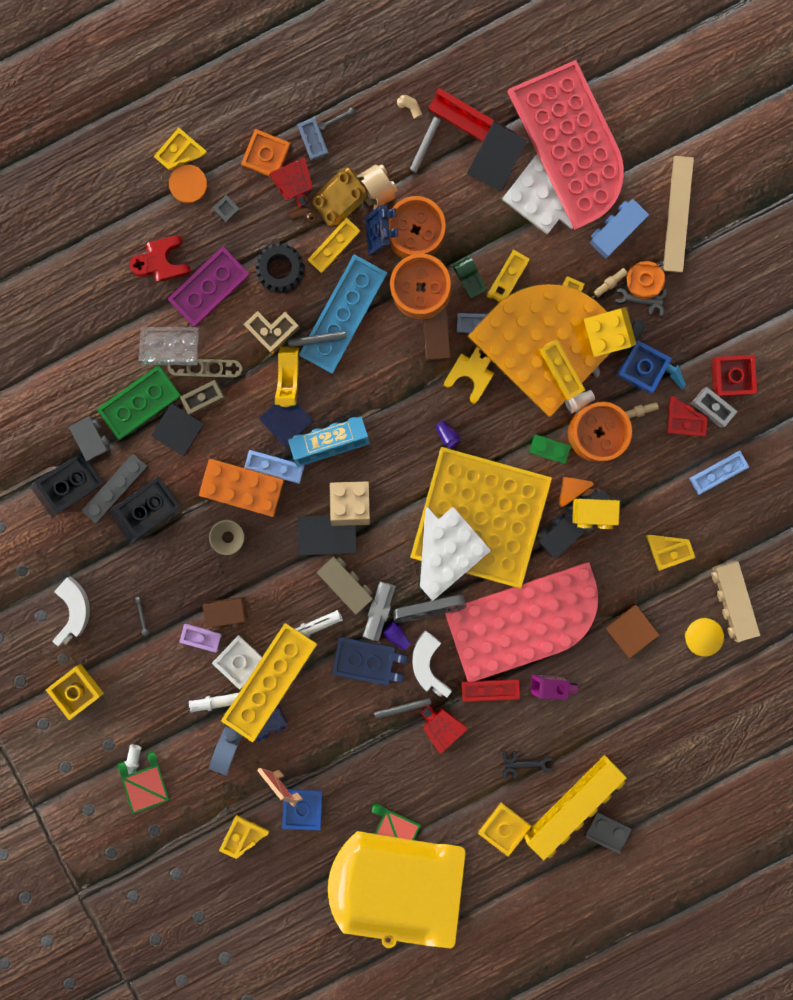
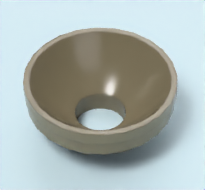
[209,520,244,555]

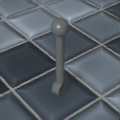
[319,108,355,131]
[136,596,149,636]

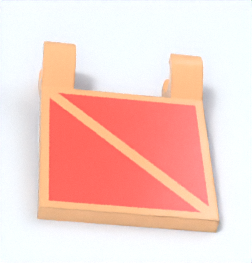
[257,768,303,807]

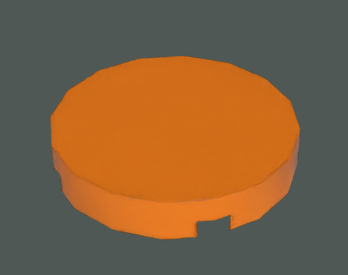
[169,165,207,204]
[626,261,665,299]

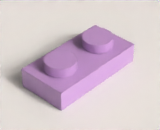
[179,623,222,652]

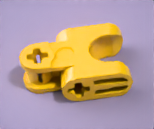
[444,347,494,404]

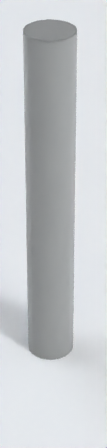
[410,117,441,173]

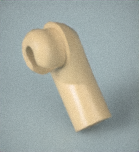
[397,95,423,119]

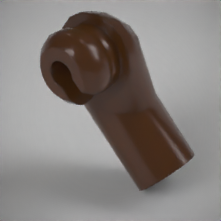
[288,206,317,223]

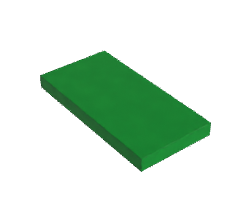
[97,365,181,441]

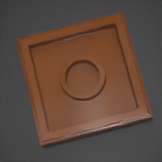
[605,605,659,658]

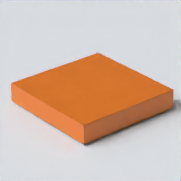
[241,129,291,177]

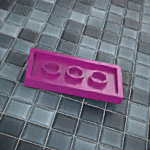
[168,247,250,328]

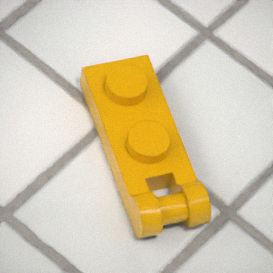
[486,249,530,304]

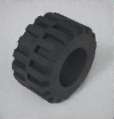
[255,243,305,294]

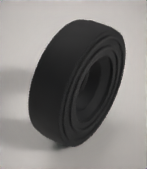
[622,318,646,353]

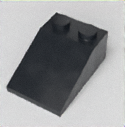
[30,452,104,518]
[108,476,181,543]

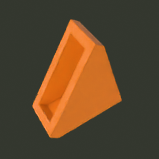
[559,477,594,507]

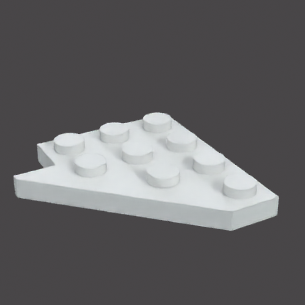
[502,154,573,234]
[420,507,491,601]

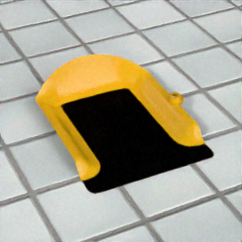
[328,831,465,948]

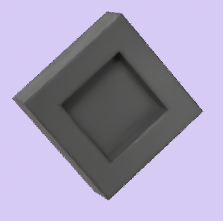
[213,195,240,223]

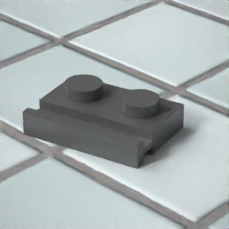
[584,811,632,854]

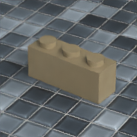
[316,556,373,614]

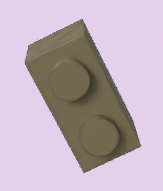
[180,380,226,416]

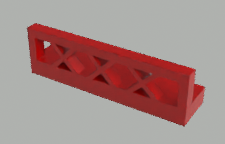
[428,88,494,142]

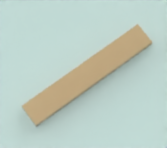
[663,156,694,273]

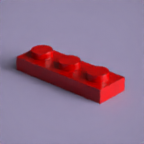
[461,679,520,702]

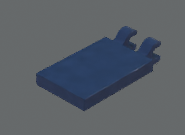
[365,205,398,256]
[332,637,408,685]

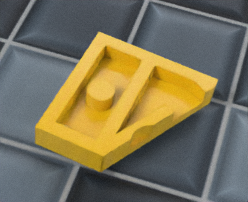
[154,127,207,171]
[646,535,696,571]
[219,815,269,859]

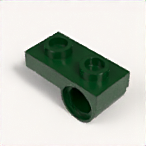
[452,256,488,300]

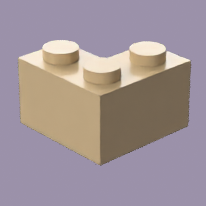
[244,311,300,354]

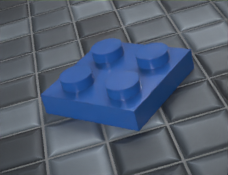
[282,789,322,830]

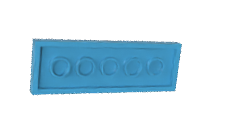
[299,254,388,374]

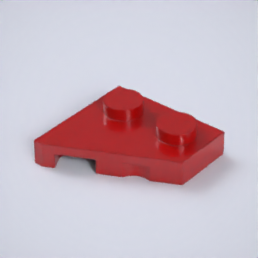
[666,396,708,437]

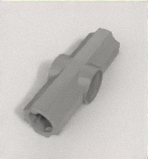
[363,581,396,641]

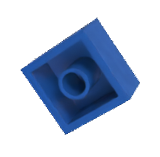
[616,341,672,394]

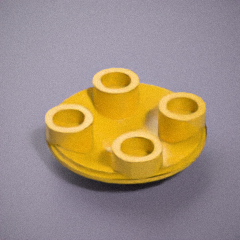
[685,618,724,656]

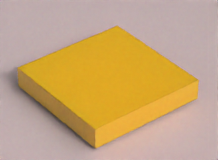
[478,802,532,857]

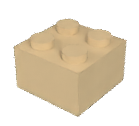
[330,482,370,526]

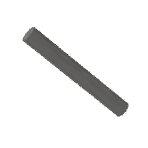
[288,331,346,347]
[374,698,431,719]

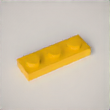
[308,218,361,274]
[539,340,585,400]

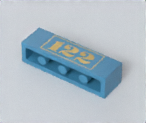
[288,417,370,467]

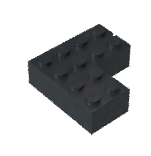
[536,489,612,559]

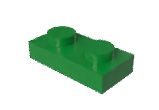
[528,434,571,464]

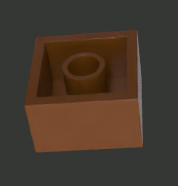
[202,596,249,631]

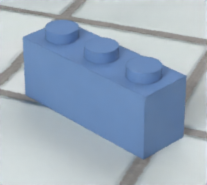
[590,199,649,259]

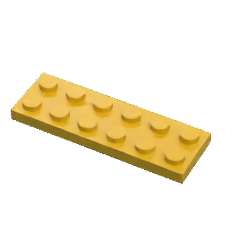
[221,623,318,742]

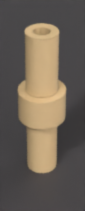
[593,268,628,298]
[625,402,659,418]

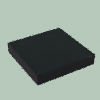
[151,404,204,456]

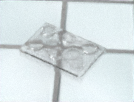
[138,327,199,365]

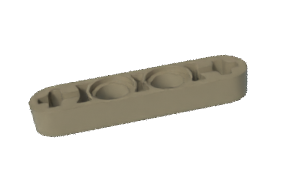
[167,358,243,378]

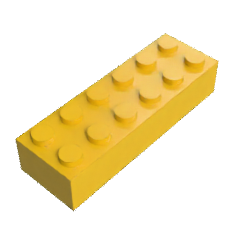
[524,755,626,860]

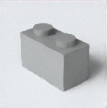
[691,387,737,428]

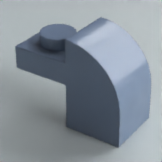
[209,727,242,775]

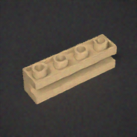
[711,561,760,642]

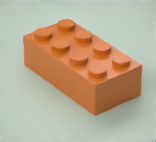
[199,459,285,517]

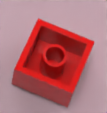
[711,355,757,397]

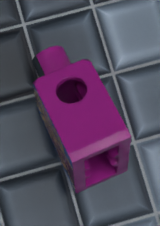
[530,674,578,700]

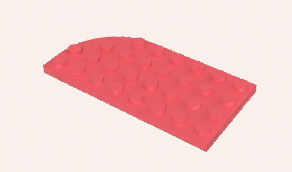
[507,60,624,230]
[445,562,598,682]

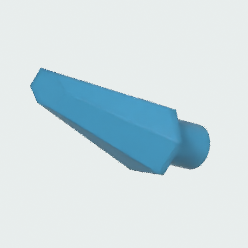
[666,364,686,390]

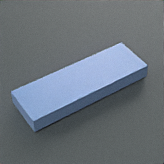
[244,450,305,484]
[689,451,749,495]

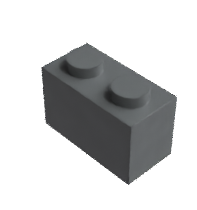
[69,416,110,461]

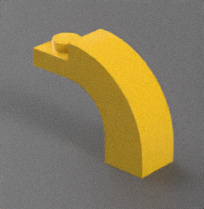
[275,347,299,407]

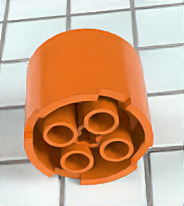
[388,196,446,259]
[390,253,451,319]
[568,402,632,462]

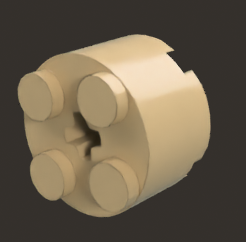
[357,164,398,210]

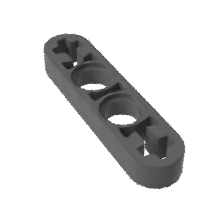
[393,595,467,623]

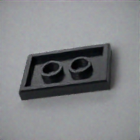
[467,121,528,192]
[298,516,357,555]

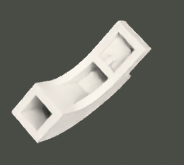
[52,576,90,646]
[412,630,452,697]

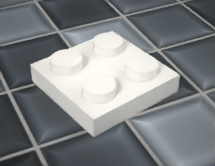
[212,635,262,690]

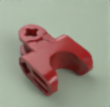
[129,235,191,282]

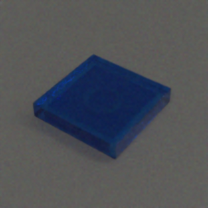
[259,403,313,447]

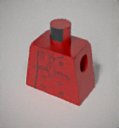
[269,157,313,207]
[421,706,467,754]

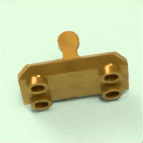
[312,168,367,226]

